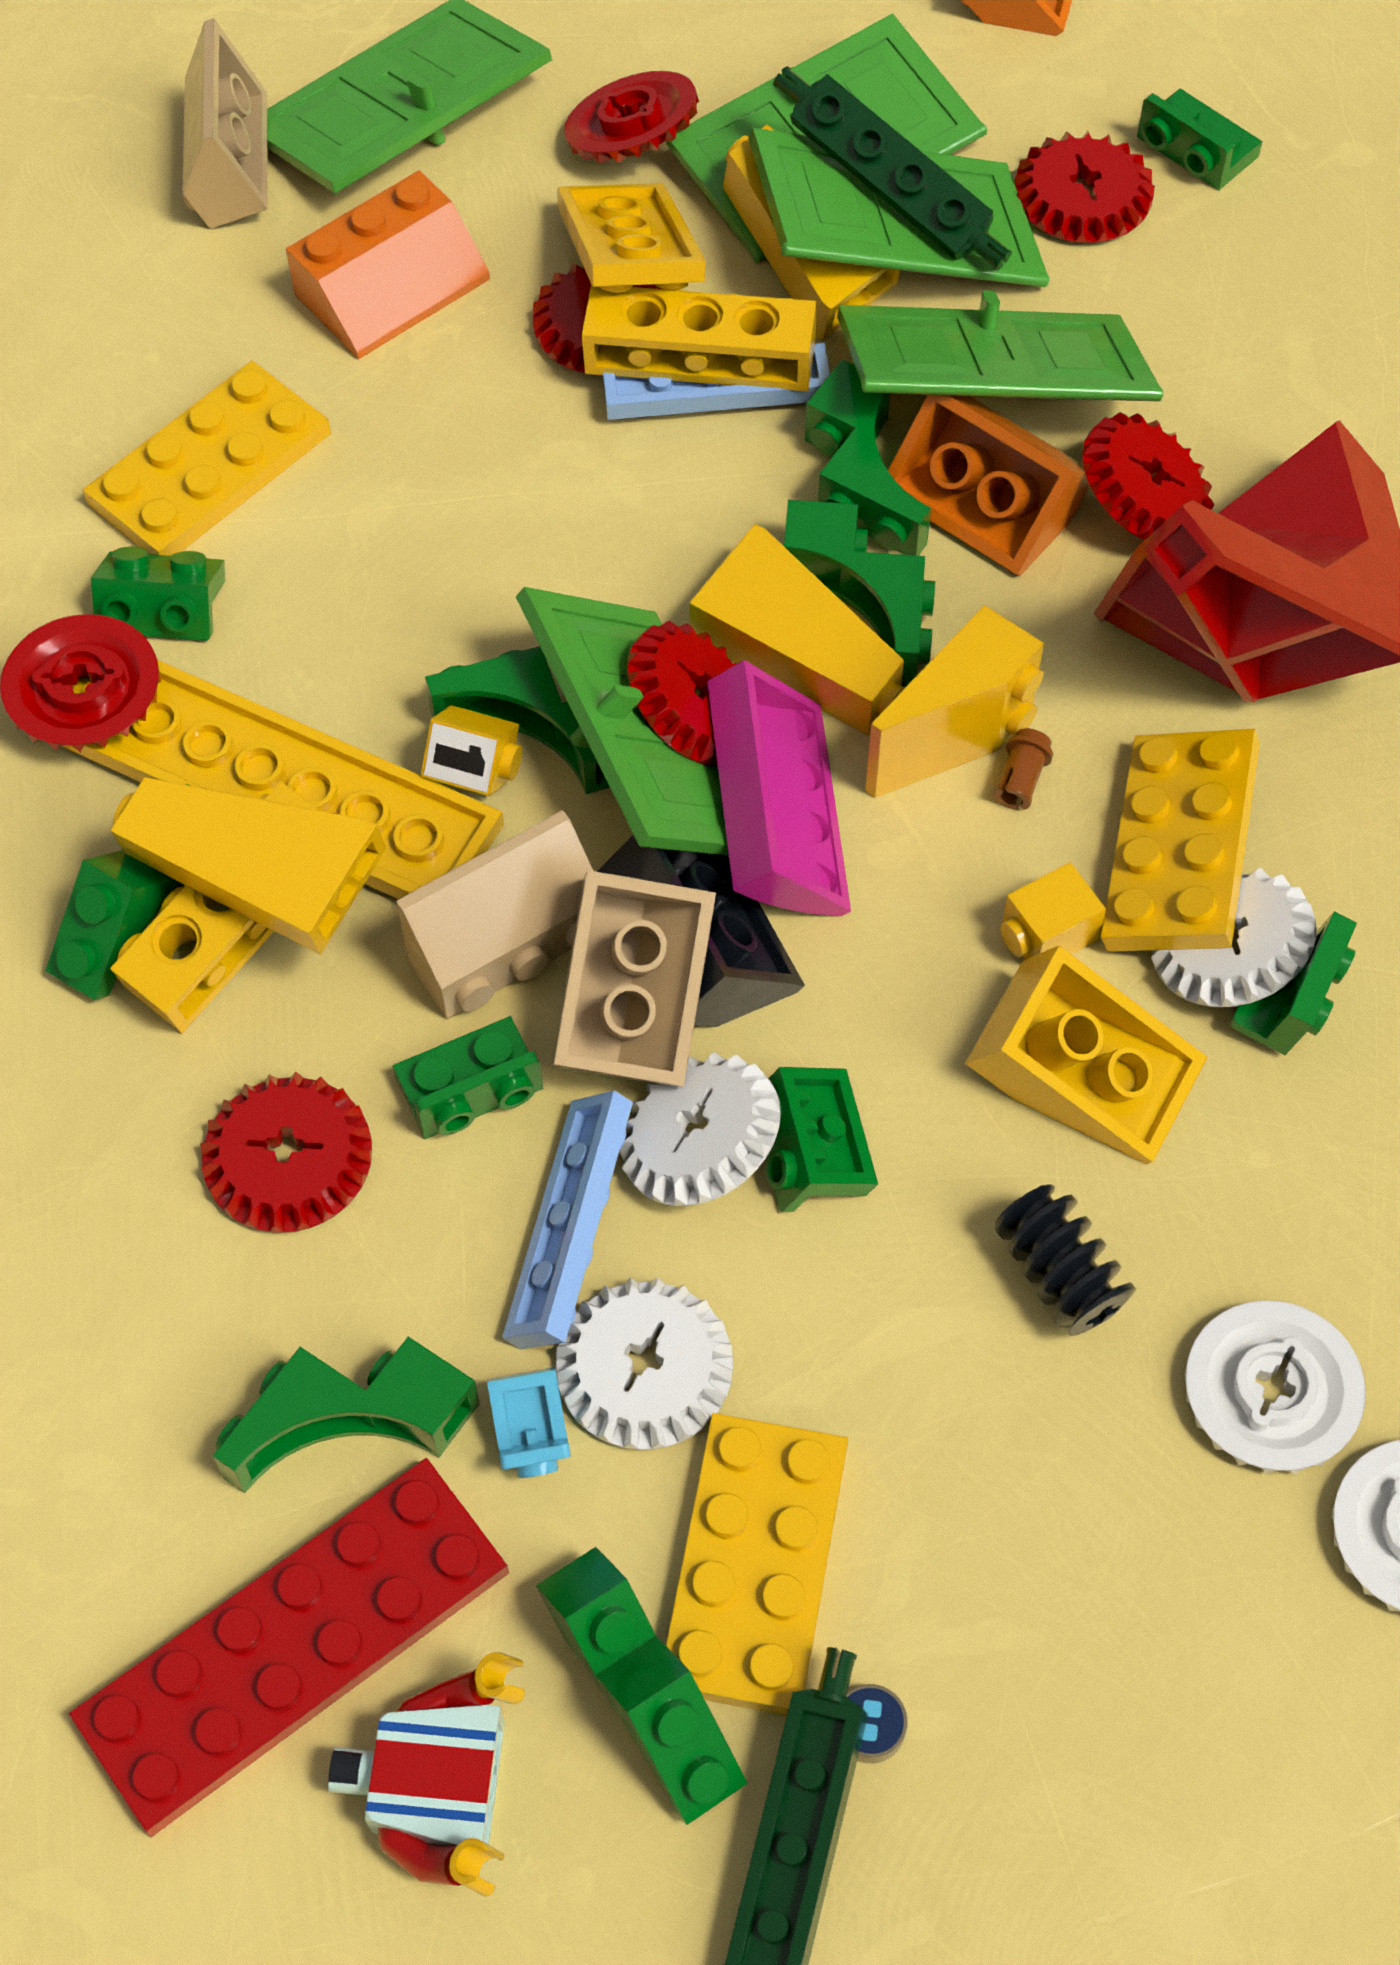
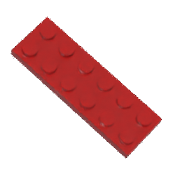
[68,1457,509,1838]

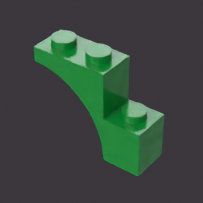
[805,359,931,556]
[784,500,935,687]
[425,646,610,794]
[45,784,190,1000]
[212,1336,480,1493]
[535,1547,748,1825]

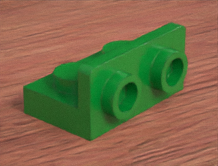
[1137,88,1262,191]
[392,1016,543,1139]
[766,1067,878,1212]

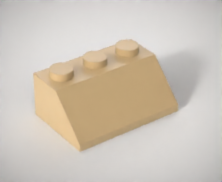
[179,18,267,229]
[396,810,593,1019]
[551,870,716,1087]

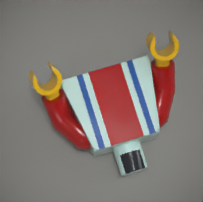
[328,1652,525,1896]

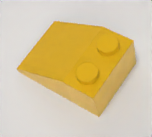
[865,605,1044,798]
[965,945,1208,1164]

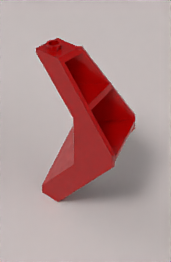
[1093,420,1400,702]

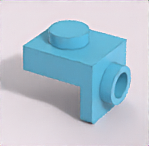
[487,1367,571,1478]

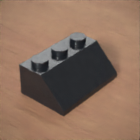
[597,835,805,1027]

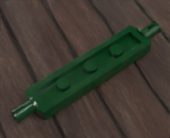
[773,66,1012,271]
[725,1647,868,1965]

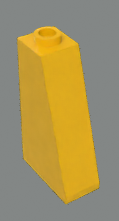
[723,124,901,342]
[689,524,905,736]
[110,777,386,955]

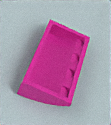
[707,660,851,916]

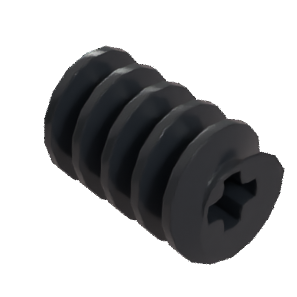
[995,1184,1137,1336]

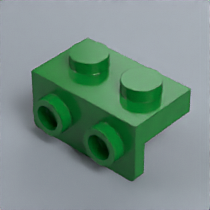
[91,547,225,641]
[1230,911,1357,1055]

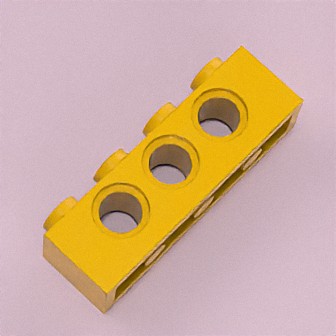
[582,284,816,392]
[110,781,319,1034]

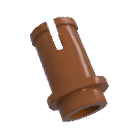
[993,728,1054,810]

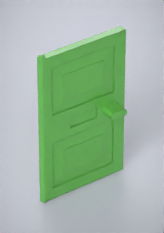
[267,0,552,193]
[666,13,987,262]
[748,128,1050,287]
[837,290,1163,402]
[516,587,729,856]

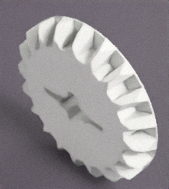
[1151,867,1317,1007]
[619,1052,781,1206]
[556,1277,733,1450]
[1184,1301,1366,1475]
[1331,1440,1400,1612]

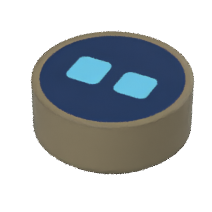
[846,1684,908,1763]

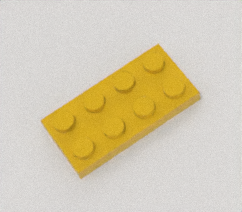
[557,183,706,292]
[82,360,331,556]
[1101,728,1260,951]
[666,1413,849,1716]

